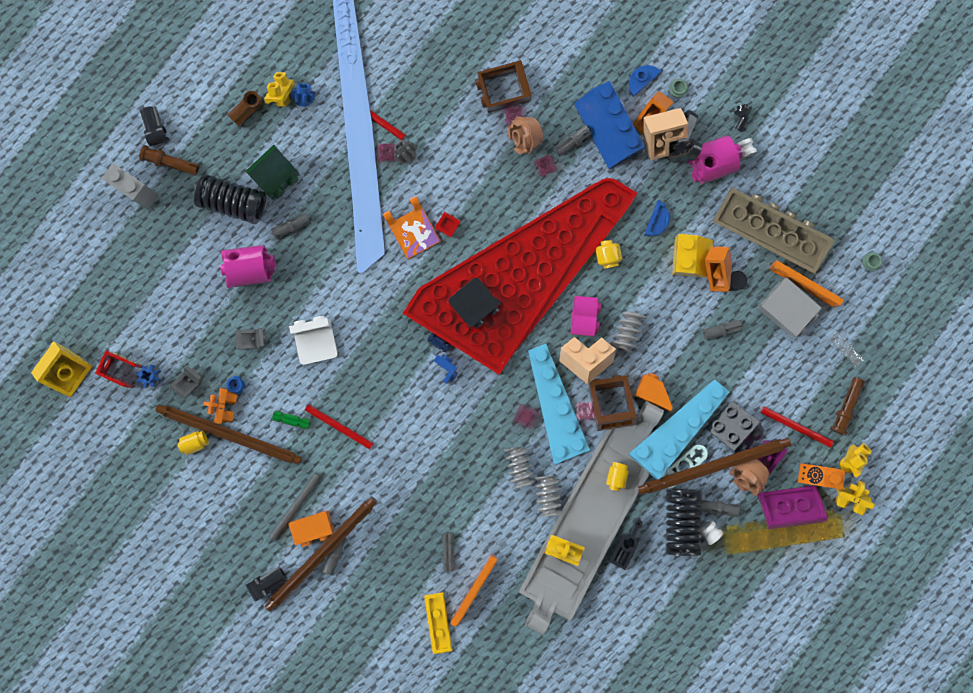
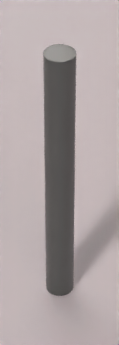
[270,473,321,540]

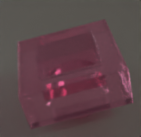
[513,404,538,429]

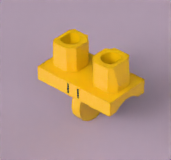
[264,72,295,107]
[839,443,872,478]
[835,481,875,516]
[544,534,585,566]

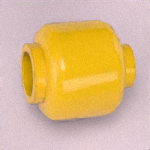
[596,240,622,268]

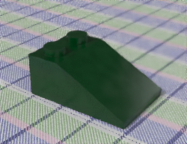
[245,145,300,200]

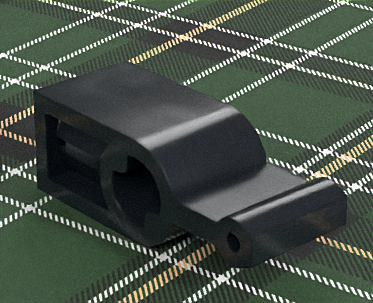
[608,518,643,570]

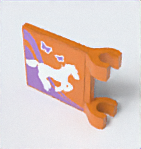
[383,196,441,259]

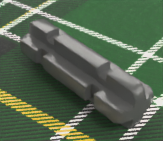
[443,533,454,572]

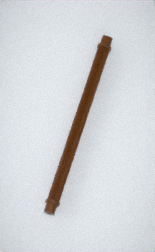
[156,404,302,465]
[638,438,792,495]
[265,496,378,612]

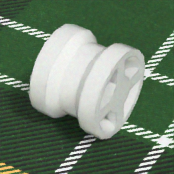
[737,138,757,160]
[699,521,723,545]

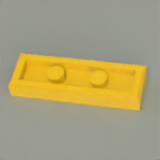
[424,592,452,654]

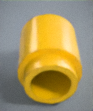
[178,431,209,456]
[606,462,629,492]

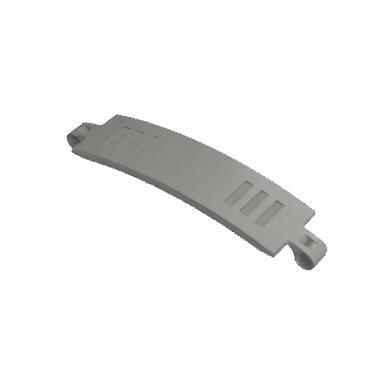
[519,401,664,635]

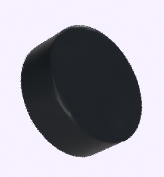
[730,271,747,290]

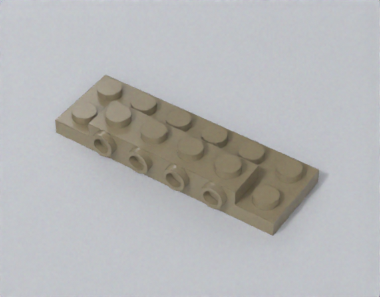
[712,187,835,273]

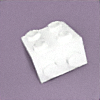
[289,316,338,365]

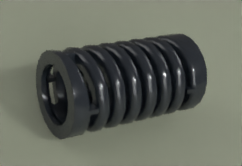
[194,174,266,225]
[665,489,702,556]

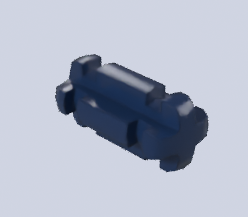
[427,333,450,352]

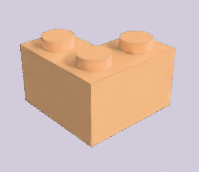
[644,108,688,160]
[559,337,616,384]

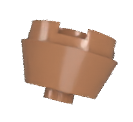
[508,117,543,154]
[729,459,769,496]

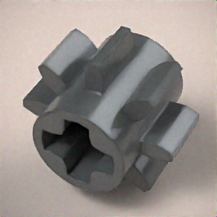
[393,140,417,164]

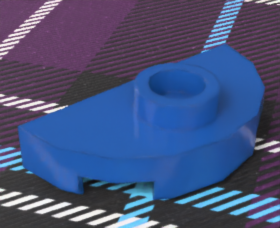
[629,65,661,97]
[644,200,670,237]

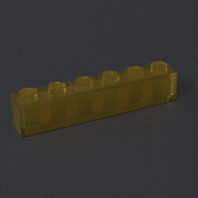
[721,510,845,555]

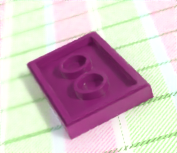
[758,485,828,529]

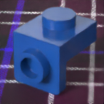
[434,354,458,384]

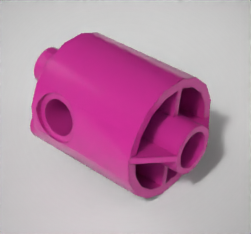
[687,135,743,184]
[220,244,276,288]

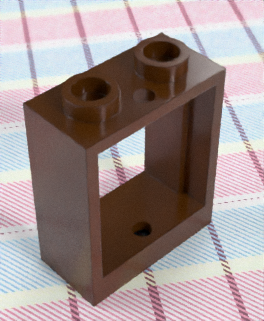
[475,60,532,113]
[589,375,637,431]

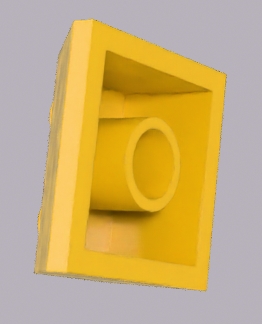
[672,234,713,278]
[31,341,93,397]

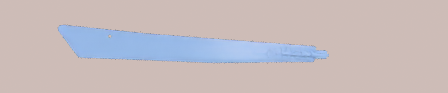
[333,0,385,273]

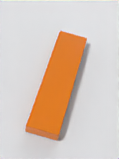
[769,260,844,308]
[450,553,498,627]

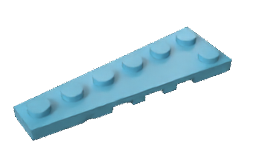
[528,344,590,464]
[628,380,729,480]

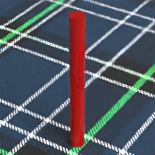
[342,98,406,140]
[304,404,374,450]
[760,406,833,448]

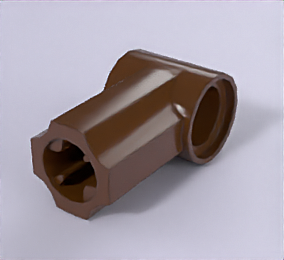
[227,91,264,127]

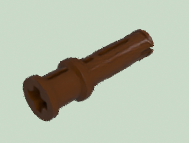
[139,145,199,176]
[830,377,865,436]

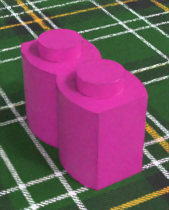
[570,296,601,337]

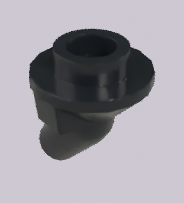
[734,104,753,131]

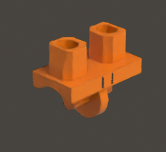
[203,388,237,424]

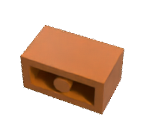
[288,510,335,547]

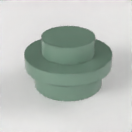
[669,79,688,98]
[862,252,882,271]

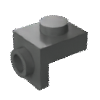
[235,328,266,350]
[170,366,201,400]

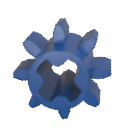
[291,83,315,107]
[136,365,162,388]

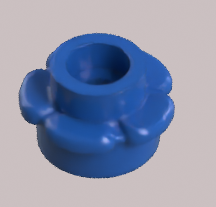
[226,376,245,395]

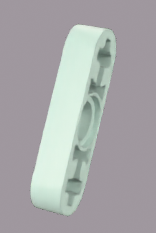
[661,445,708,488]

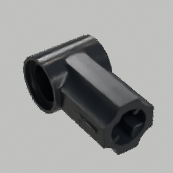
[140,106,169,147]
[245,566,287,602]

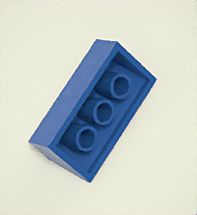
[574,80,645,169]

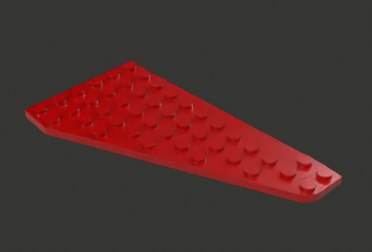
[403,178,637,375]

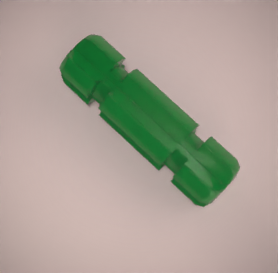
[272,411,310,429]

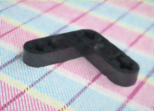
[666,110,703,163]

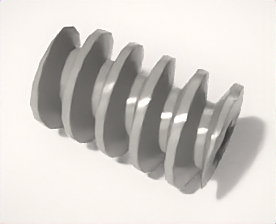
[612,311,647,354]
[504,446,535,488]
[535,476,562,517]

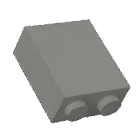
[101,163,158,210]
[757,277,822,338]

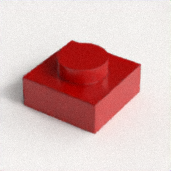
[435,212,461,238]

